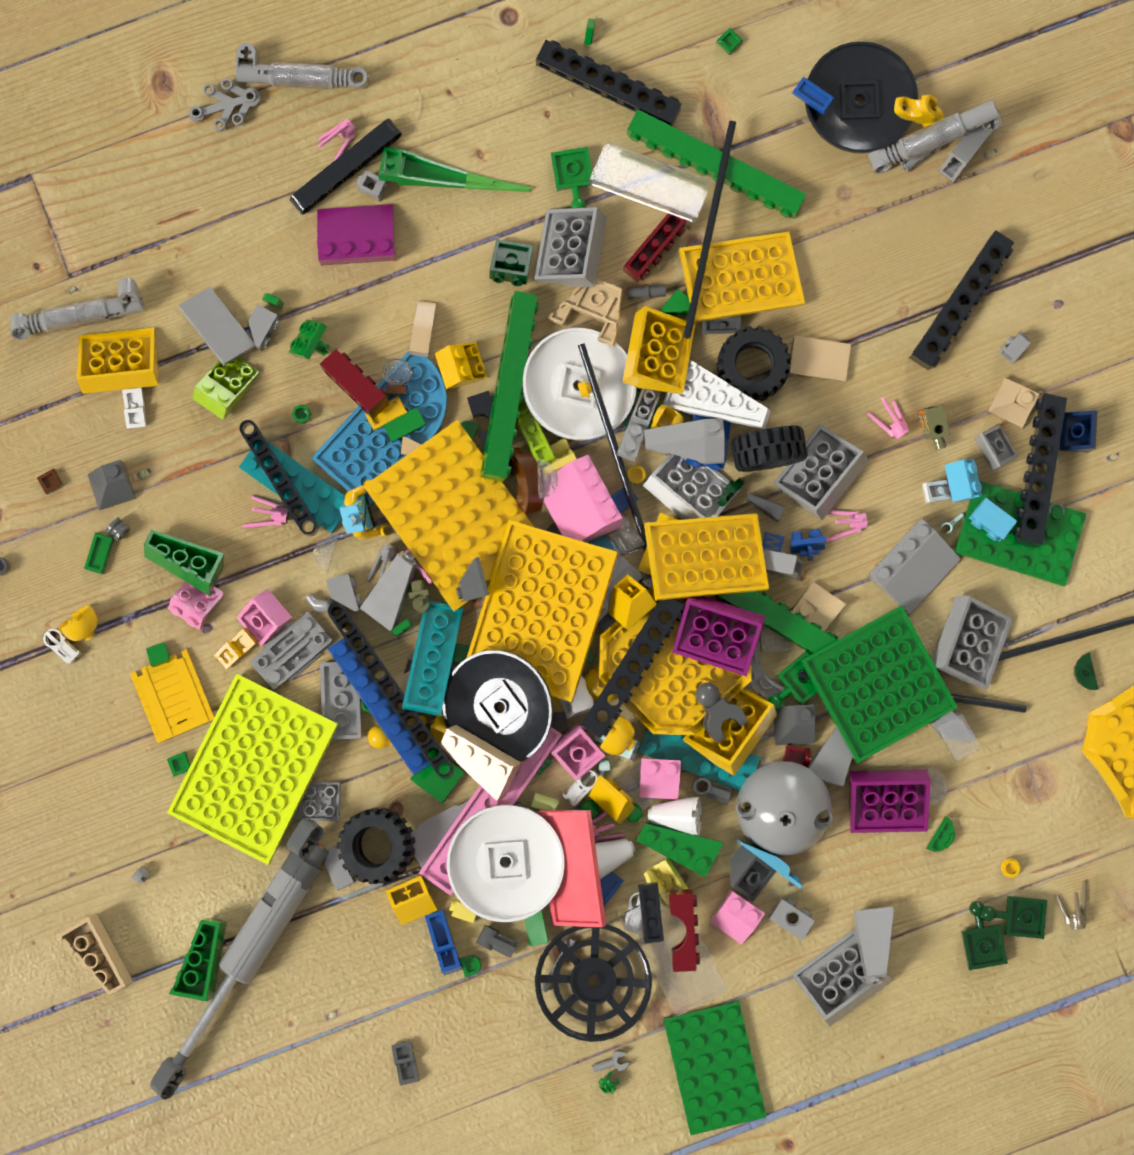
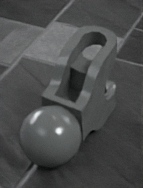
[695,682,748,744]

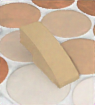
[409,301,436,357]

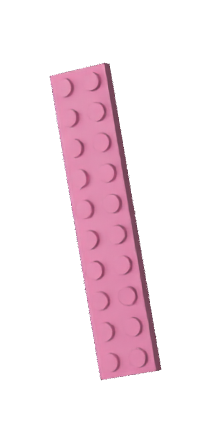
[419,727,562,896]

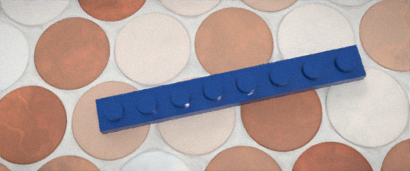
[328,638,430,776]

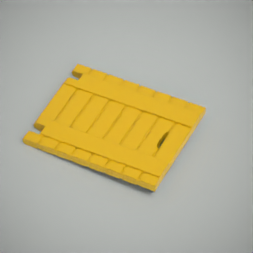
[130,649,215,744]

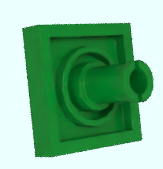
[289,319,330,360]

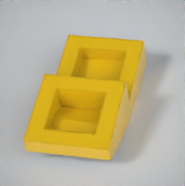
[214,628,258,669]

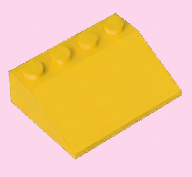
[622,306,695,394]
[77,327,159,394]
[683,689,777,776]

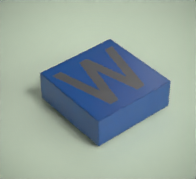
[762,532,784,553]

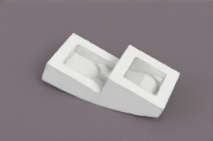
[122,388,146,429]

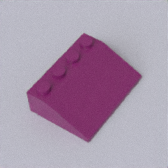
[317,204,396,266]
[672,596,766,677]
[849,769,931,833]

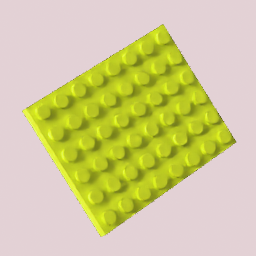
[167,674,339,865]

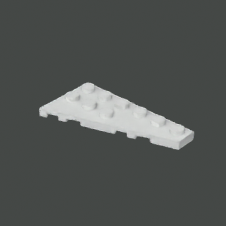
[663,359,771,429]

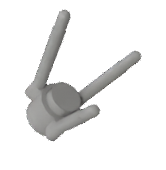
[367,544,398,582]

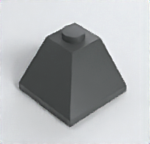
[88,460,136,510]
[456,557,489,602]
[774,704,815,745]
[730,845,776,902]

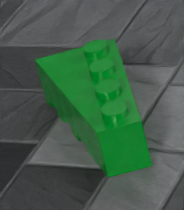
[144,529,224,596]
[636,823,723,878]
[169,918,227,1001]

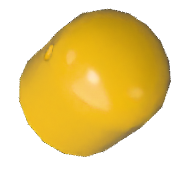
[650,404,684,429]

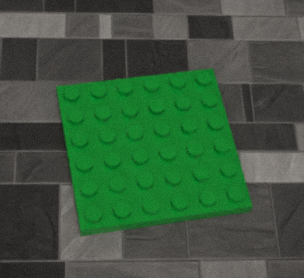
[800,605,958,763]

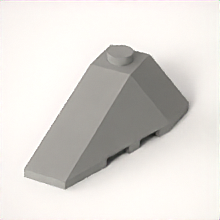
[644,418,725,464]

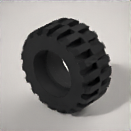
[717,326,791,401]
[731,425,808,472]
[337,808,416,884]

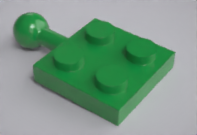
[551,147,594,208]
[767,651,817,710]

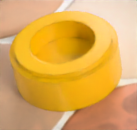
[627,465,646,485]

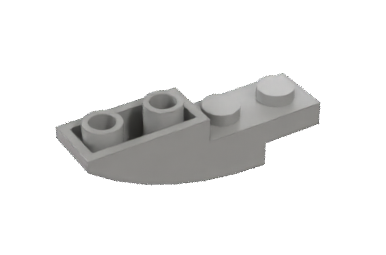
[616,389,661,462]

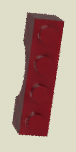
[669,889,700,972]

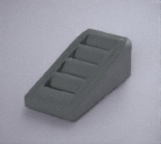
[746,493,784,522]

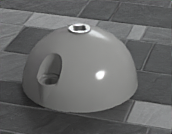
[736,762,833,856]

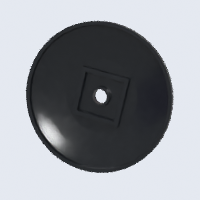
[805,41,918,154]
[442,650,553,762]

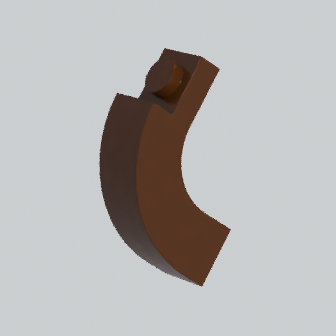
[508,447,544,514]

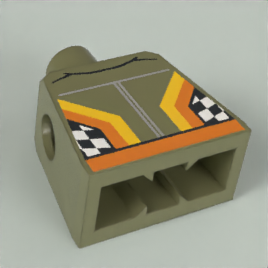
[917,405,950,450]

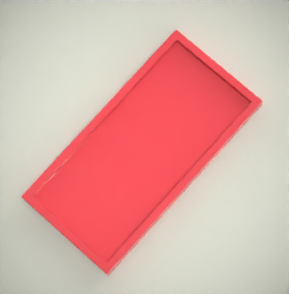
[537,810,606,927]

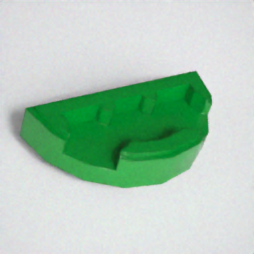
[925,816,955,852]

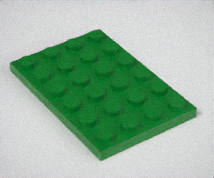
[954,481,1086,587]
[663,1000,766,1135]

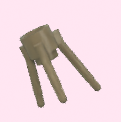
[1056,881,1087,930]

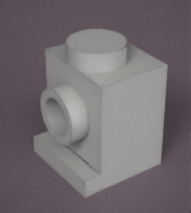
[356,170,388,202]
[998,332,1030,364]

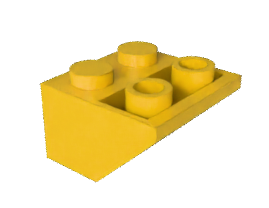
[435,342,487,389]
[608,574,657,630]
[589,775,636,824]
[385,875,438,925]

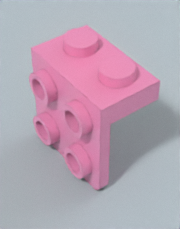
[168,582,223,630]

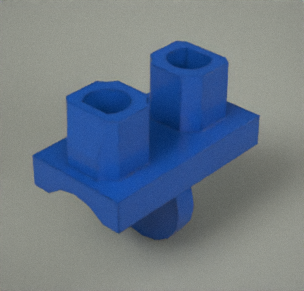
[790,529,826,561]

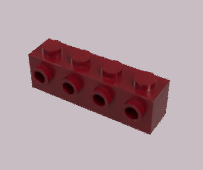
[623,208,687,283]
[320,349,389,419]

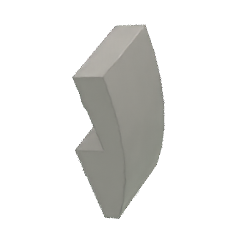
[324,845,355,891]

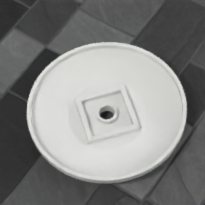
[522,328,636,440]
[447,805,564,922]

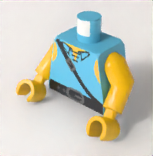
[340,480,391,540]

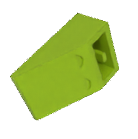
[192,358,260,420]

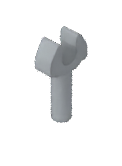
[592,1050,629,1073]

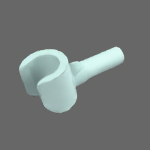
[941,513,964,534]
[599,760,610,778]

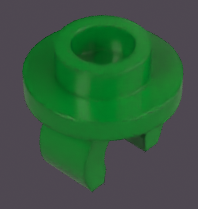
[598,1072,620,1094]

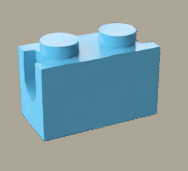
[945,459,982,502]
[969,498,1017,541]

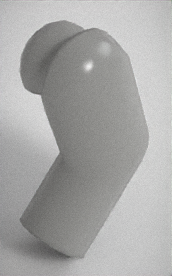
[305,593,334,612]

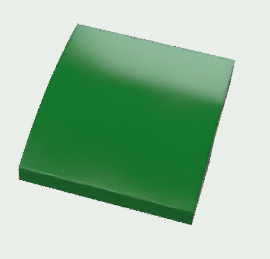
[410,749,466,804]

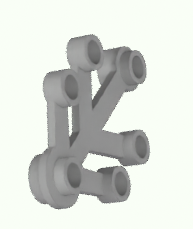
[189,78,260,132]

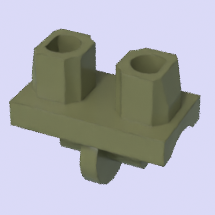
[409,580,430,612]

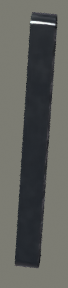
[328,603,454,780]

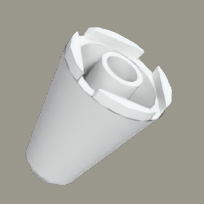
[648,796,702,835]
[595,839,635,879]

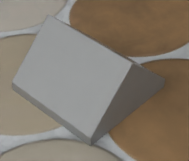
[974,424,1019,471]

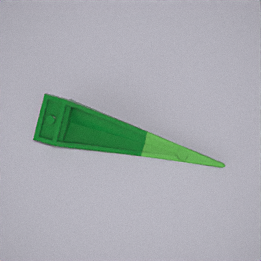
[379,147,531,192]

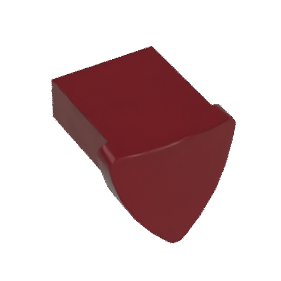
[782,745,811,768]

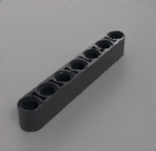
[289,118,402,215]
[239,420,319,536]

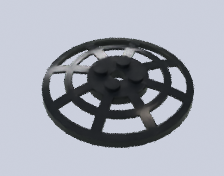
[535,924,652,1042]

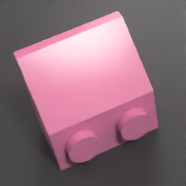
[236,589,292,646]
[551,722,605,781]
[639,758,681,799]
[710,890,765,944]

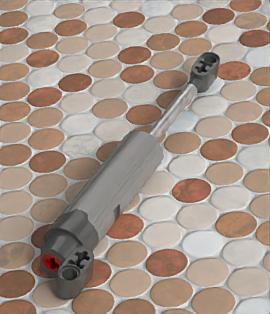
[150,818,329,1100]

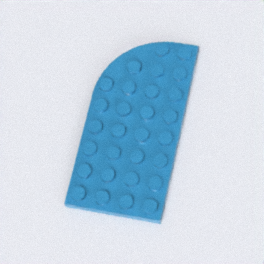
[312,351,447,507]

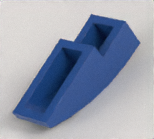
[425,910,463,976]

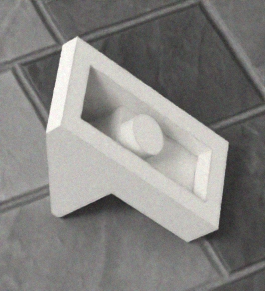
[922,480,952,505]

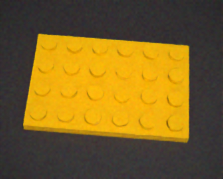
[679,231,805,323]
[644,514,769,601]

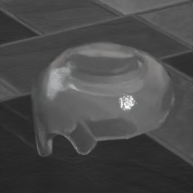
[382,359,413,386]

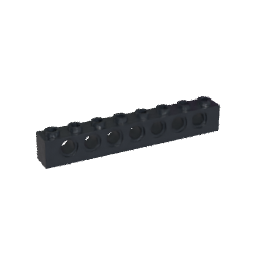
[536,40,682,126]
[909,230,1014,370]
[1014,393,1067,548]
[580,599,684,738]

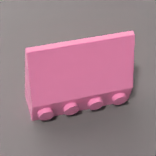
[543,455,622,543]

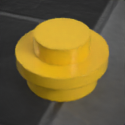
[578,380,593,399]
[1001,858,1021,878]

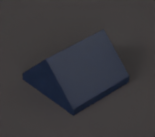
[1060,410,1098,453]

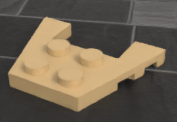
[548,278,623,348]

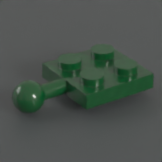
[980,896,1048,939]
[961,901,1008,970]

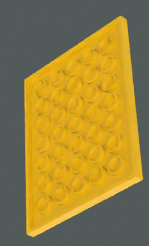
[363,420,535,612]
[467,520,619,702]

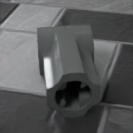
[692,777,732,804]
[476,925,518,958]

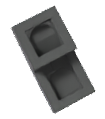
[391,1041,420,1086]

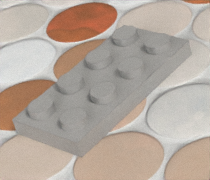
[320,662,362,740]

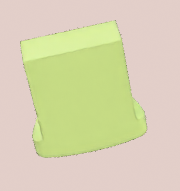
[531,793,559,810]

